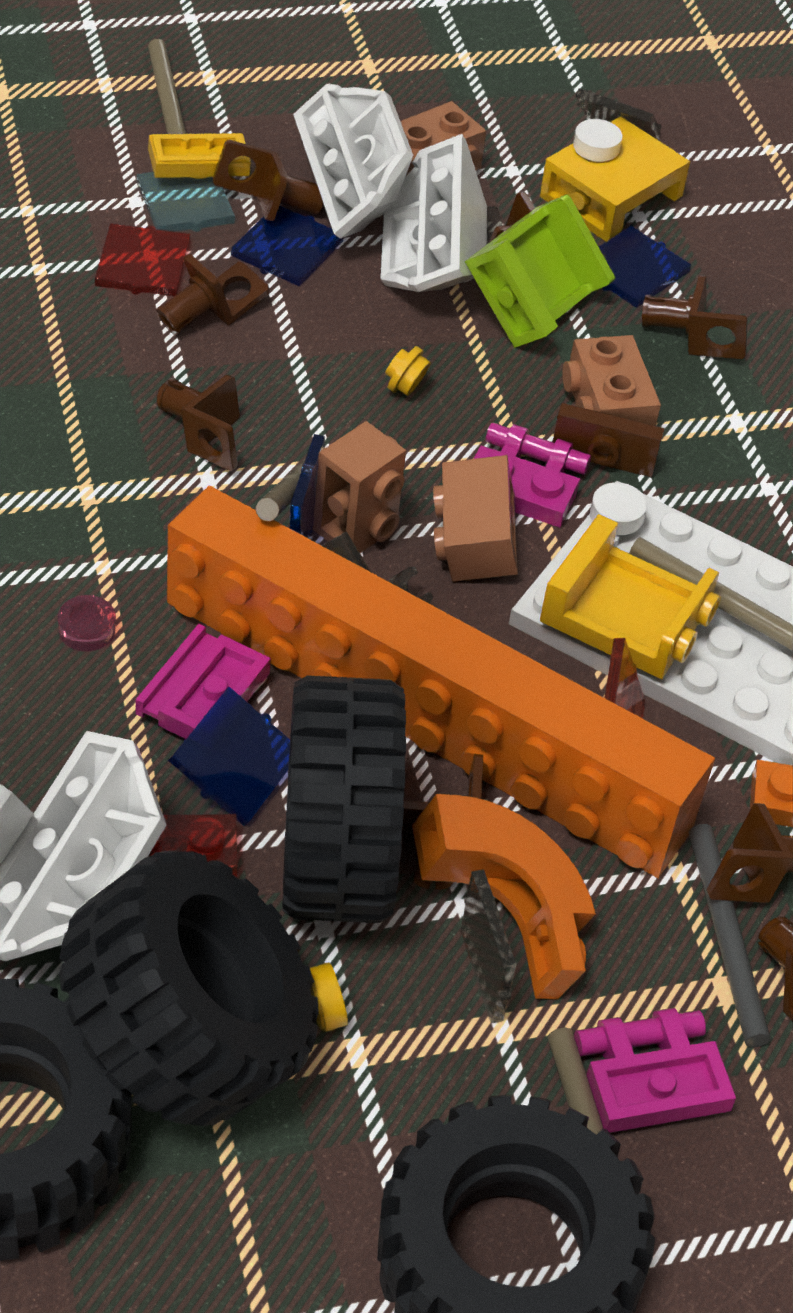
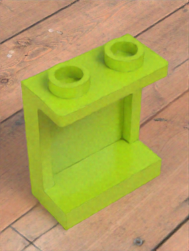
[465,194,615,348]

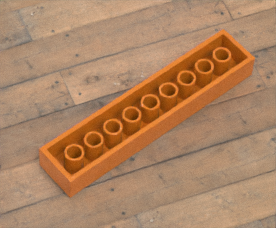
[167,485,715,879]

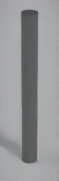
[689,824,771,1047]

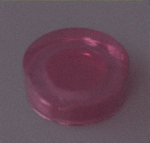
[58,595,116,652]

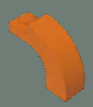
[412,794,596,1000]

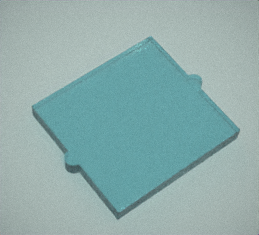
[137,172,235,234]

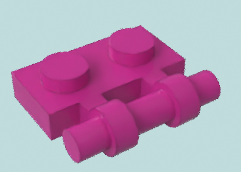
[473,422,591,528]
[574,1008,736,1133]

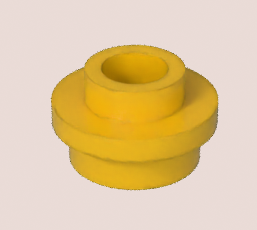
[385,346,431,396]

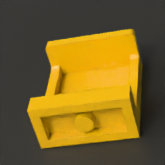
[540,116,690,244]
[540,514,721,680]

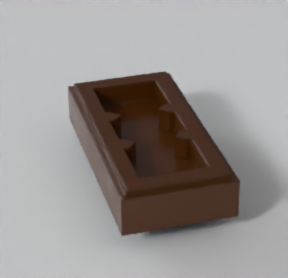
[553,403,664,478]

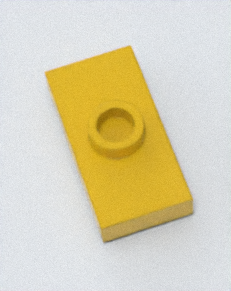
[148,133,251,179]

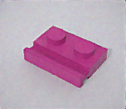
[135,623,271,750]

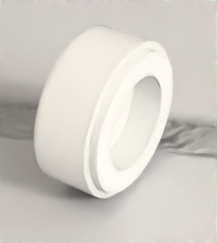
[573,119,622,162]
[590,482,647,535]

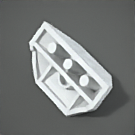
[293,84,413,239]
[381,134,487,292]
[0,731,167,961]

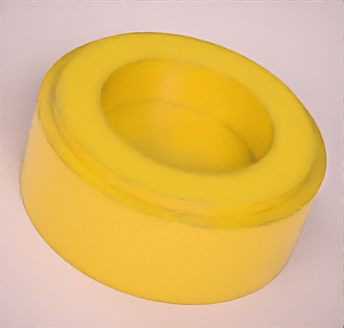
[310,962,348,1032]

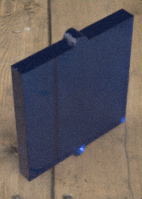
[231,205,344,286]
[599,226,691,308]
[290,434,325,539]
[168,687,290,826]

